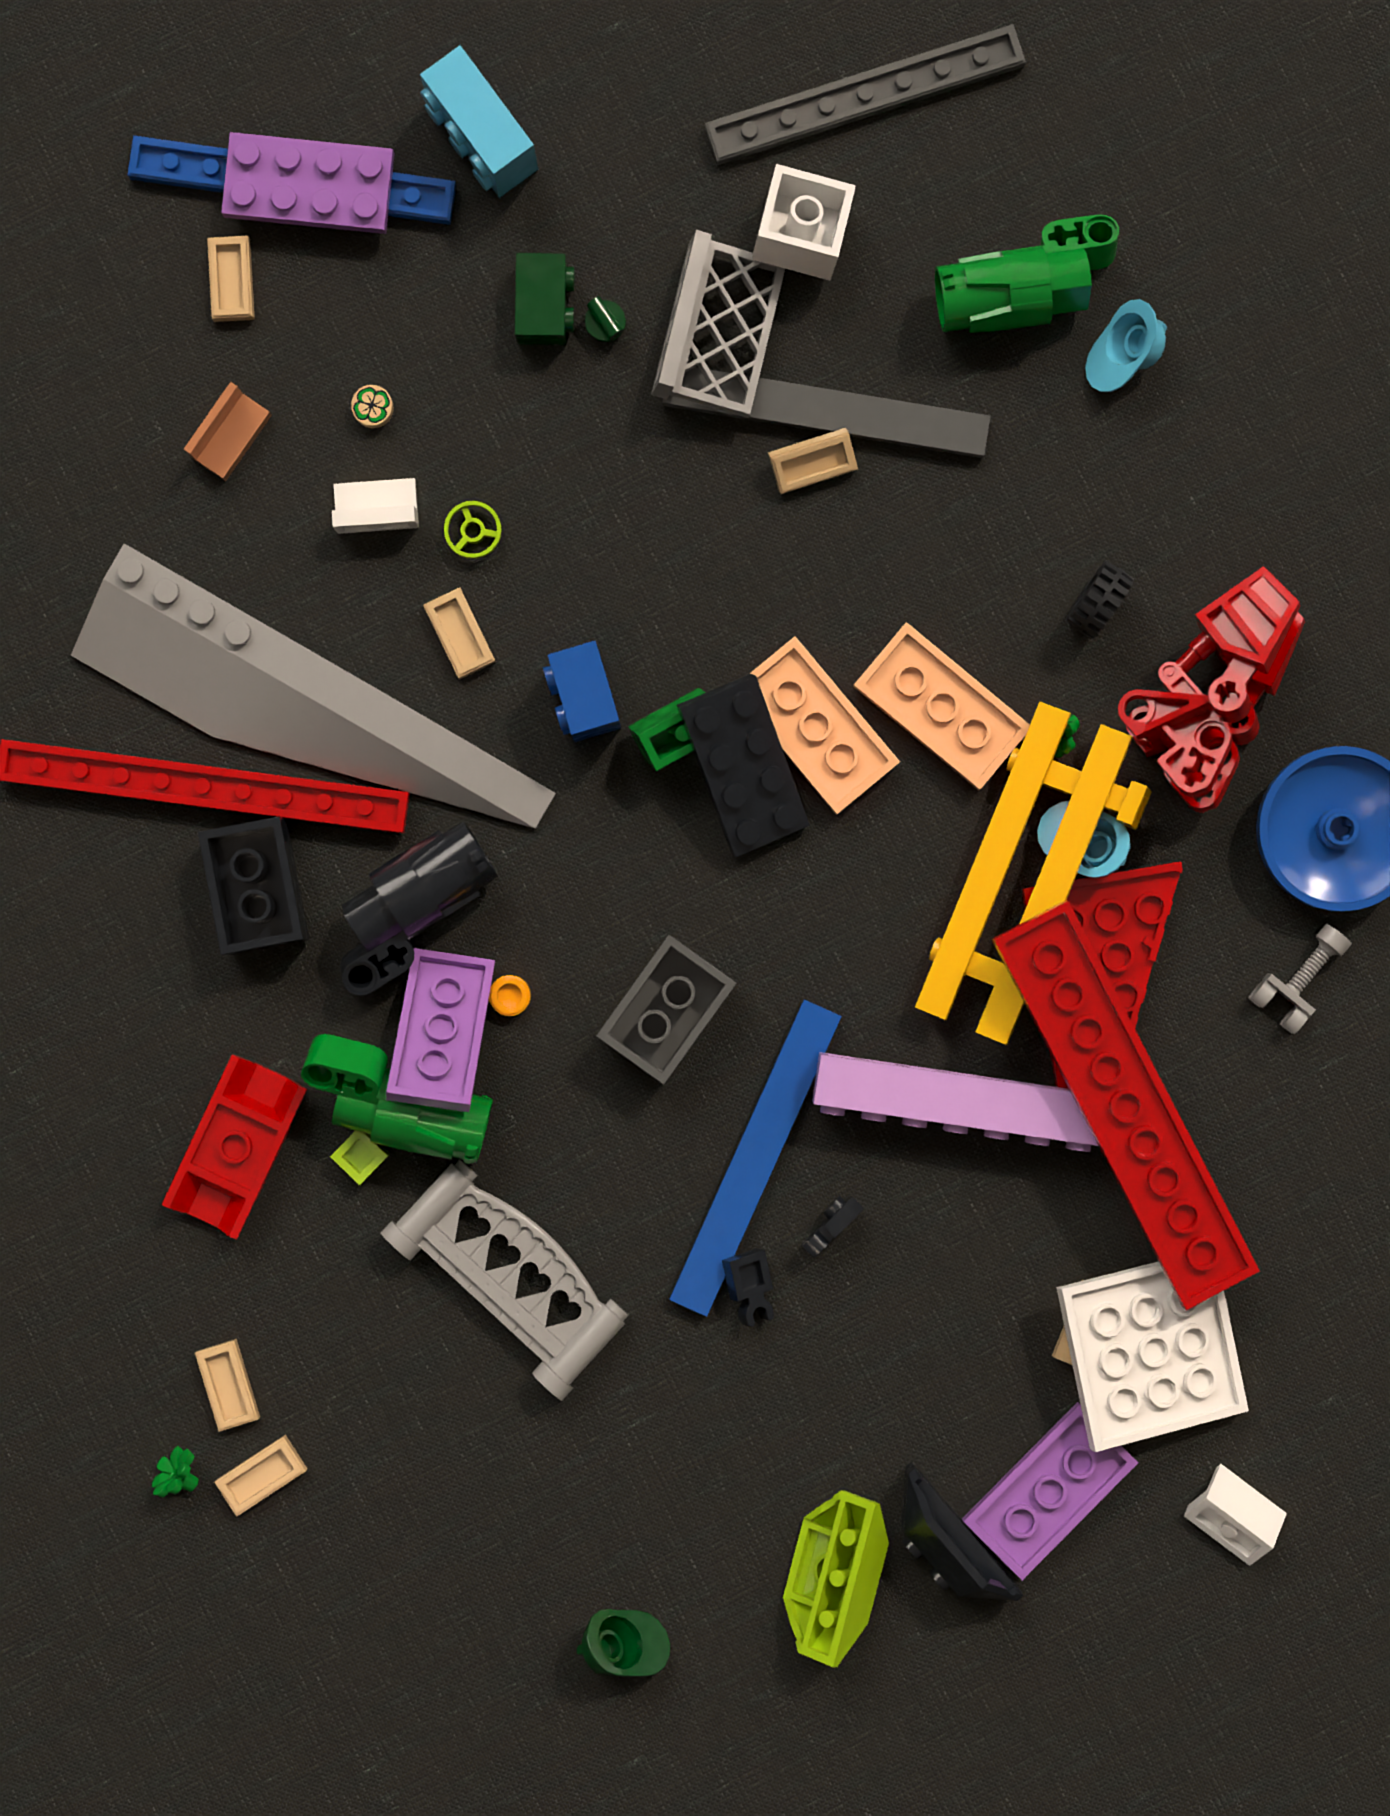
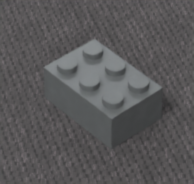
[596,935,736,1084]

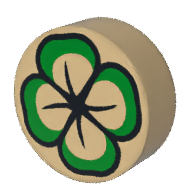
[351,385,394,428]

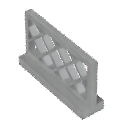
[651,230,785,418]

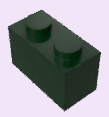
[515,253,575,345]

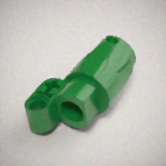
[935,214,1119,333]
[301,1034,493,1164]

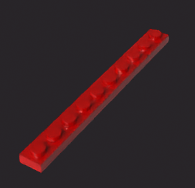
[0,739,410,834]

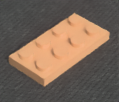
[853,622,1030,791]
[750,636,900,815]

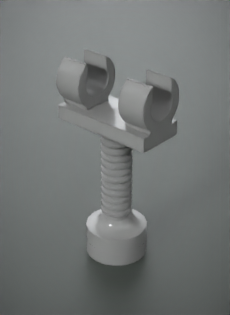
[1248,924,1352,1034]

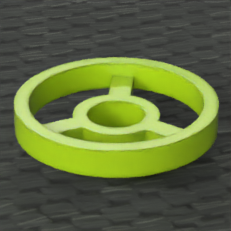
[444,501,502,559]

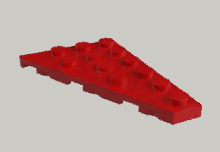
[1021,861,1183,1089]

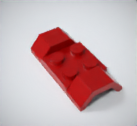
[162,1054,308,1240]

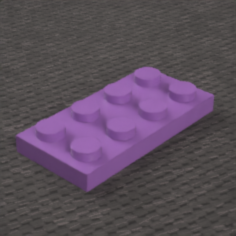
[221,132,395,234]
[386,948,495,1112]
[962,1402,1138,1580]

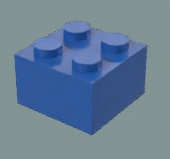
[543,641,621,742]

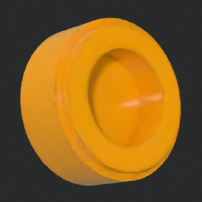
[489,975,531,1016]

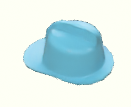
[1085,299,1167,392]
[1037,801,1130,878]

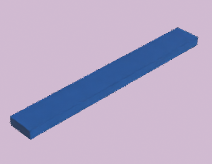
[127,136,456,225]
[669,1000,842,1317]

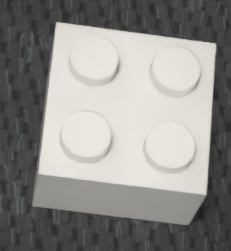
[752,164,856,281]

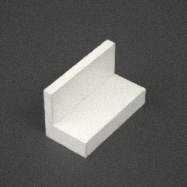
[332,478,419,534]
[1184,1464,1287,1566]

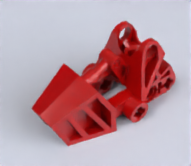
[1118,566,1305,813]

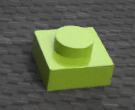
[330,1131,390,1185]

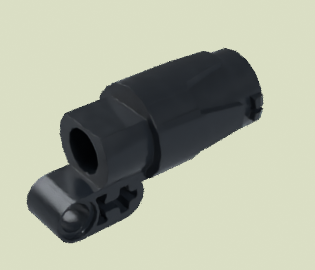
[340,821,498,996]

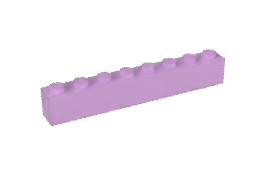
[812,1052,1098,1152]

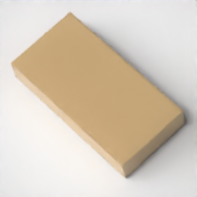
[207,236,255,322]
[768,428,858,494]
[423,587,496,680]
[195,1339,260,1432]
[214,1435,307,1517]

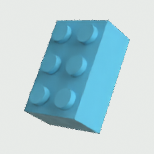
[420,45,538,198]

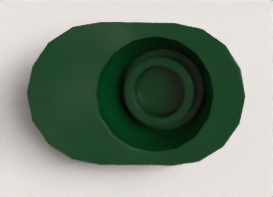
[576,1609,670,1677]

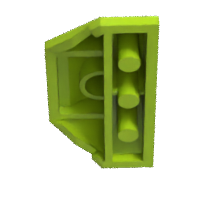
[783,1490,889,1667]

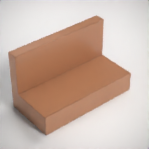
[184,382,272,481]

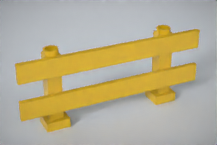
[915,701,1151,1045]

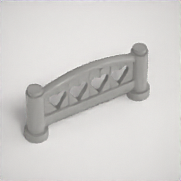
[381,1159,629,1401]

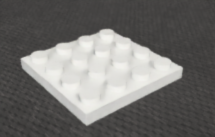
[1056,1261,1249,1452]

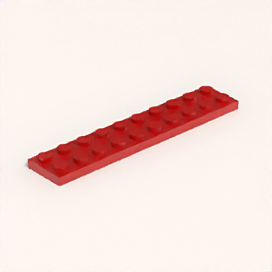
[991,900,1260,1310]

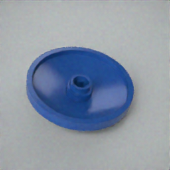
[1256,746,1390,911]

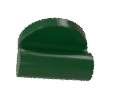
[585,296,626,342]

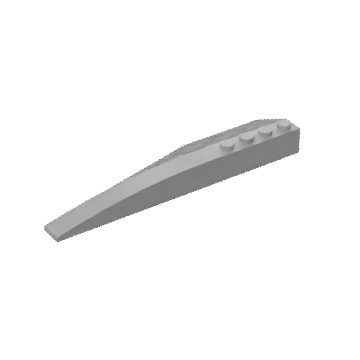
[71,544,556,829]

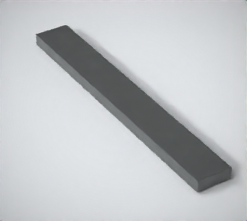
[705,24,1026,166]
[662,367,991,458]

